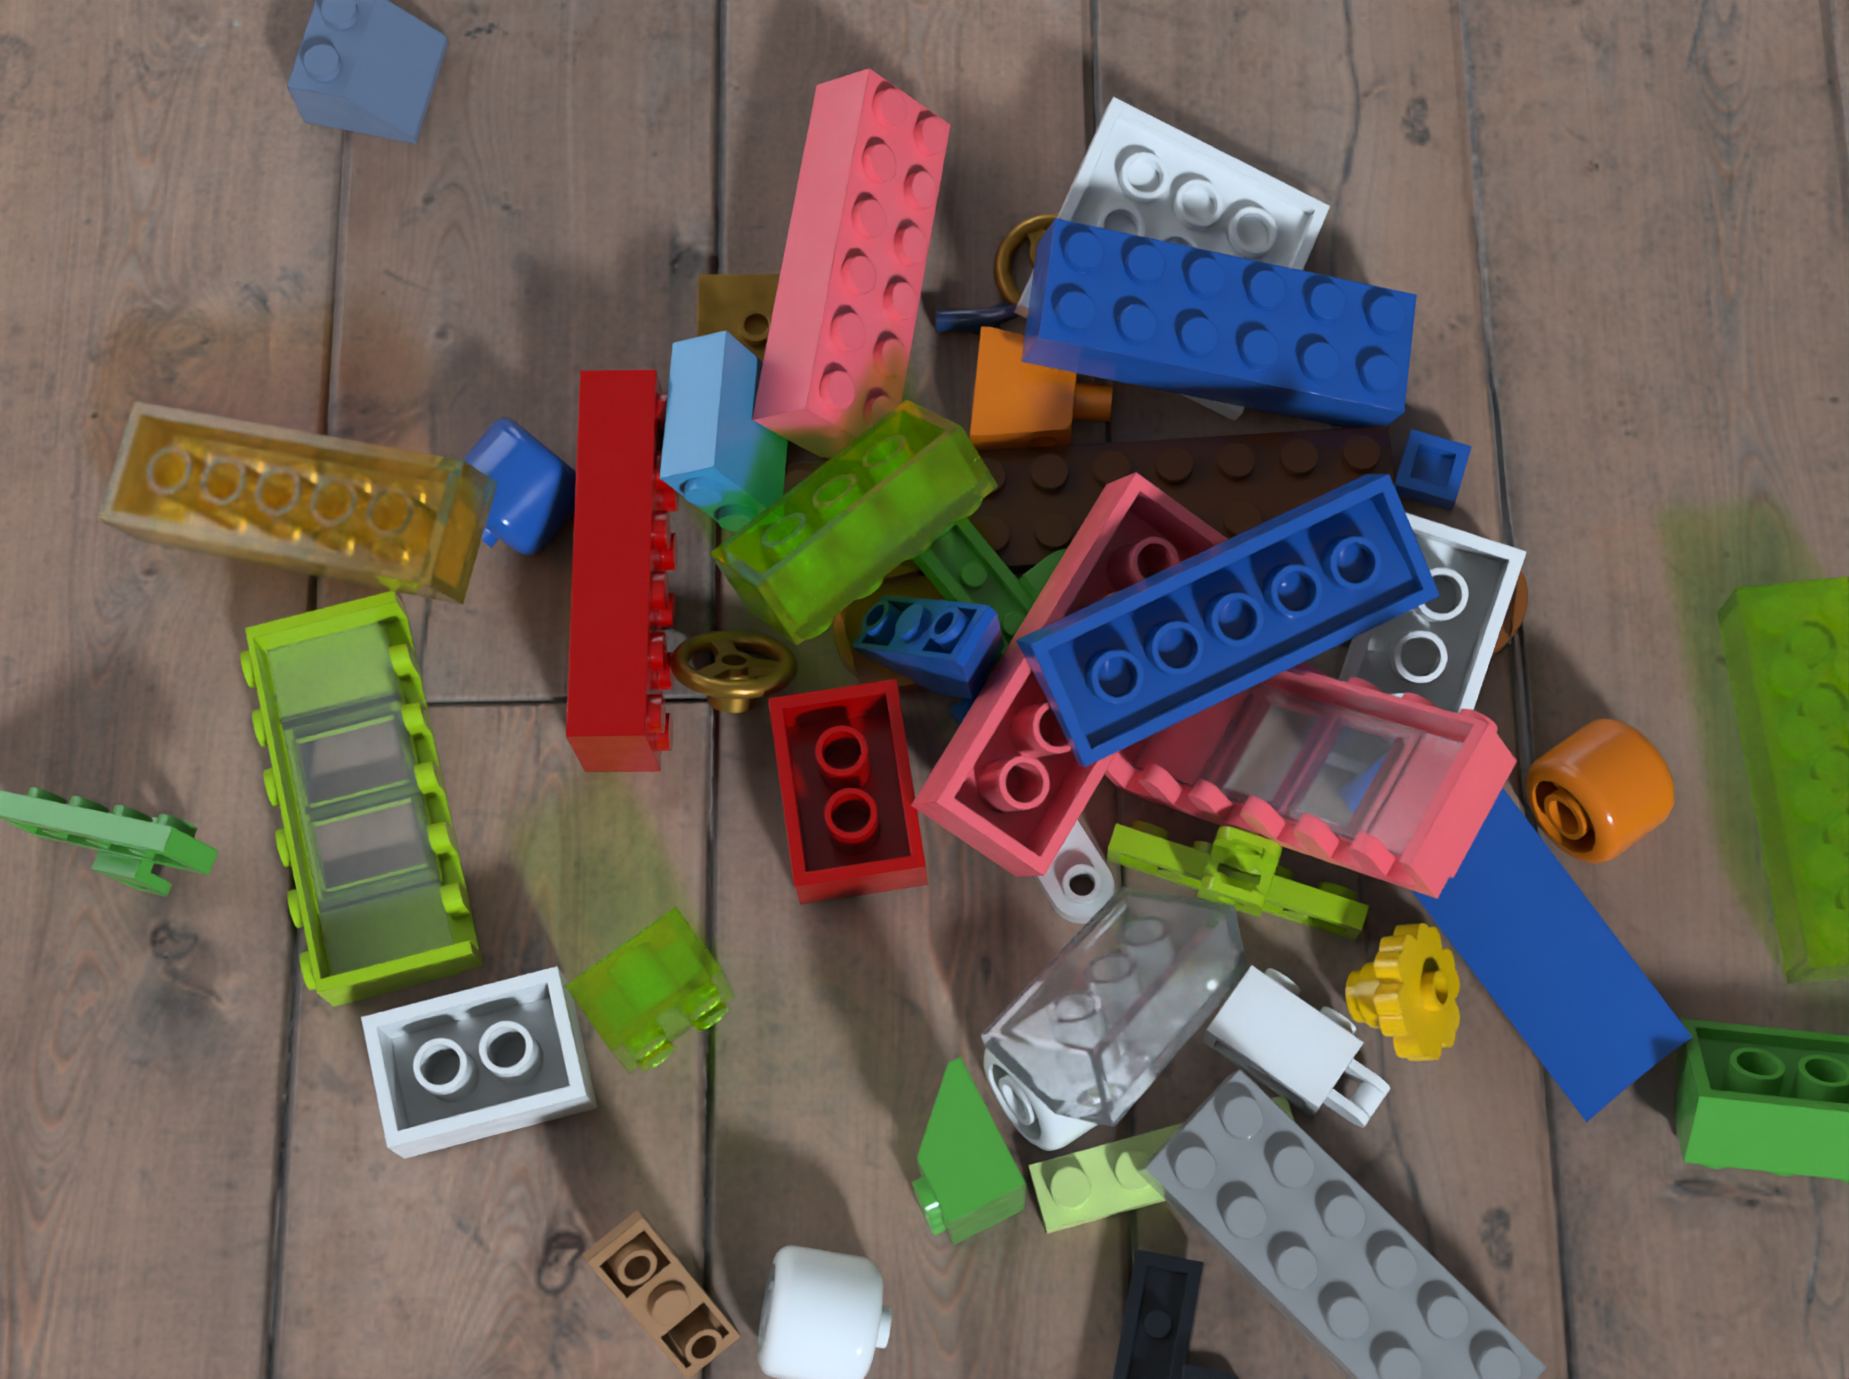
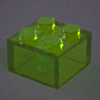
[565,907,735,1074]

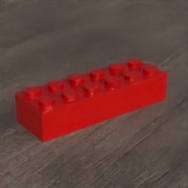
[566,369,679,772]

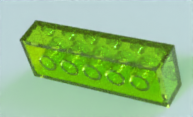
[1717,576,1849,984]

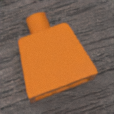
[970,326,1113,451]

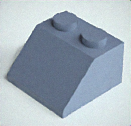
[287,0,448,144]

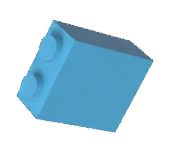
[660,330,788,532]

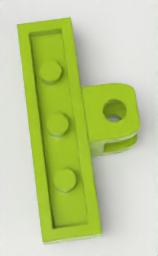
[1107,821,1369,941]

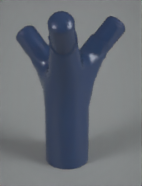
[936,301,1020,335]

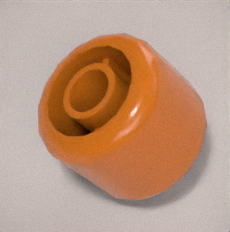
[1525,718,1675,864]

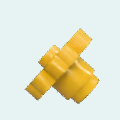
[1345,923,1460,1061]

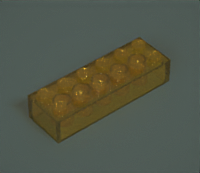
[98,401,497,605]

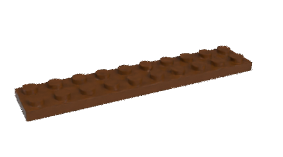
[771,426,1395,589]

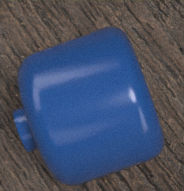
[447,417,576,556]

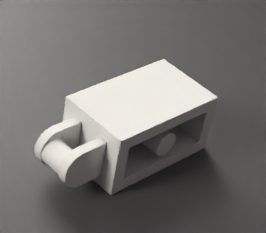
[1202,965,1391,1128]

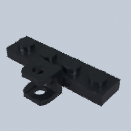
[1113,1249,1237,1379]

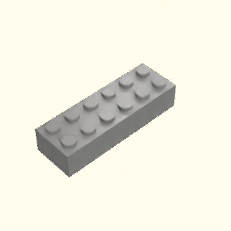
[1137,1069,1547,1379]

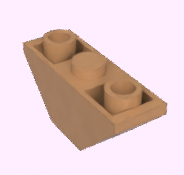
[582,1210,741,1379]

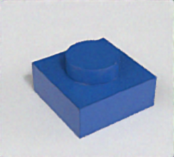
[1394,429,1472,511]

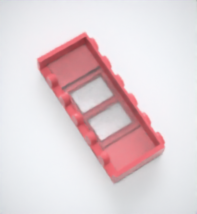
[1105,662,1517,899]

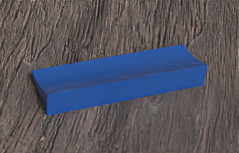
[1016,474,1440,767]
[1338,753,1692,1122]

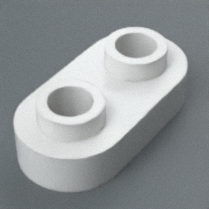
[1033,820,1114,924]

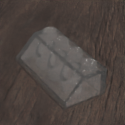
[981,886,1248,1127]

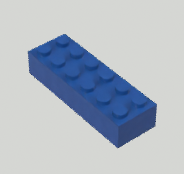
[1021,218,1417,428]

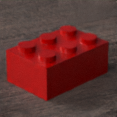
[768,679,928,905]

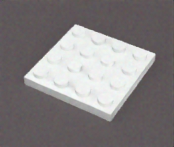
[1014,97,1330,421]

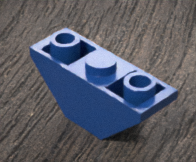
[852,595,1004,699]

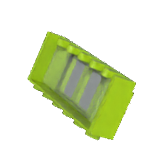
[240,590,484,1007]

